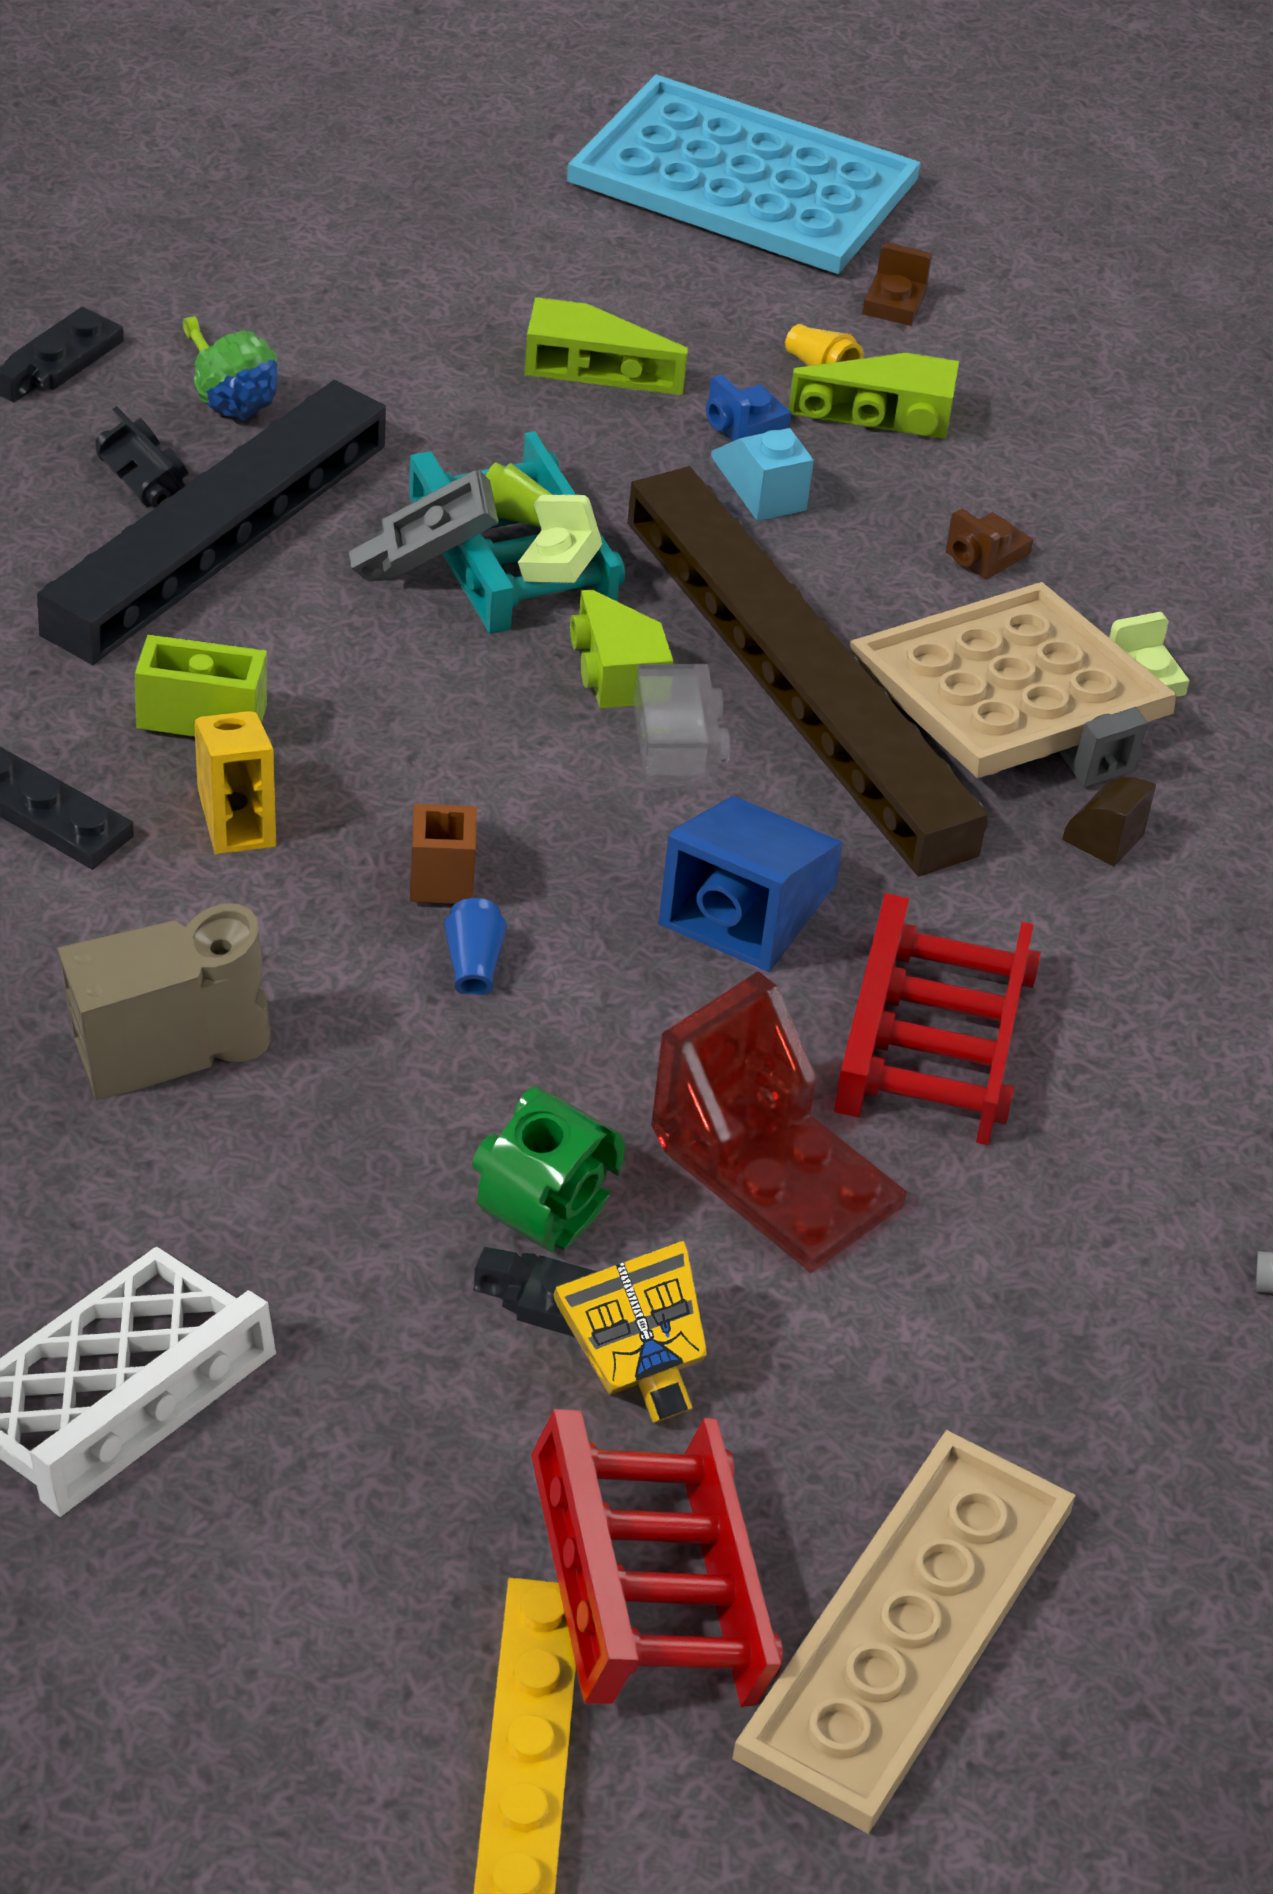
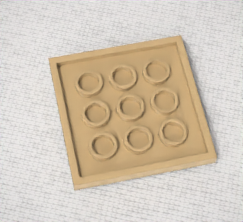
[850,582,1176,778]

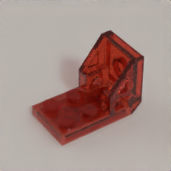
[651,971,907,1273]

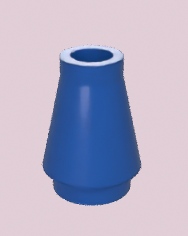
[443,898,507,995]

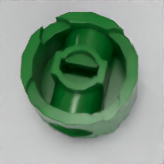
[472,1086,625,1252]

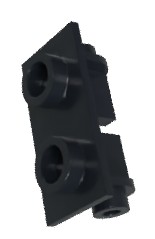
[95,406,189,508]

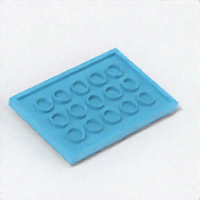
[567,74,921,274]

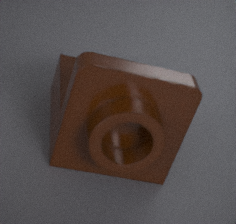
[862,242,932,326]
[945,509,1033,580]

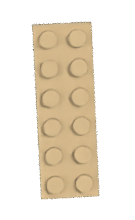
[732,1430,1075,1834]

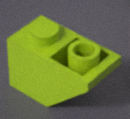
[570,590,673,708]

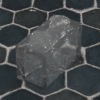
[633,664,730,786]

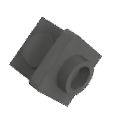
[1059,707,1148,787]

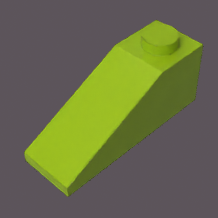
[524,297,688,395]

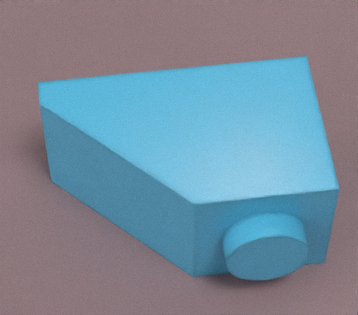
[711,428,814,521]

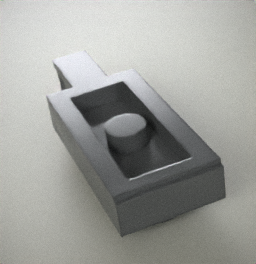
[349,470,499,580]

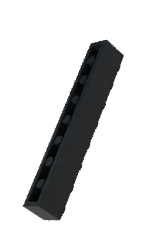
[37,380,386,665]

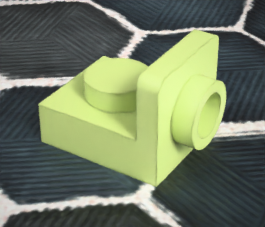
[518,495,603,583]
[1109,612,1189,697]

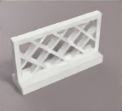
[0,1246,276,1517]

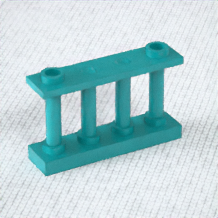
[409,431,625,634]

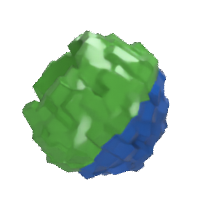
[193,330,278,421]

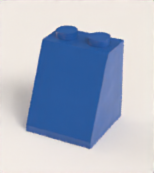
[658,796,843,972]

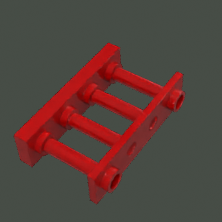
[834,893,1041,1145]
[531,1409,783,1707]

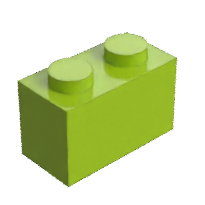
[135,635,267,736]

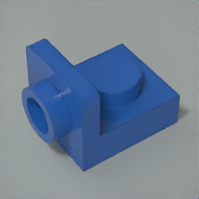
[706,374,791,441]

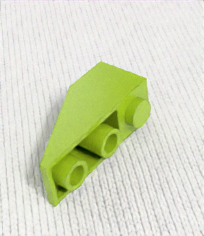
[788,353,959,439]

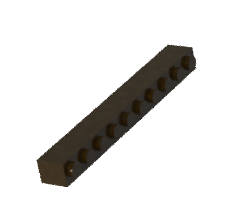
[627,466,988,877]

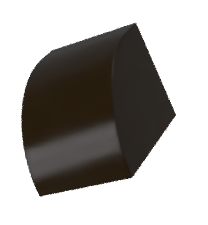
[1062,777,1156,867]

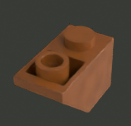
[410,803,477,904]

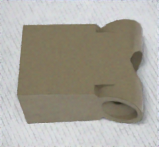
[57,903,272,1100]

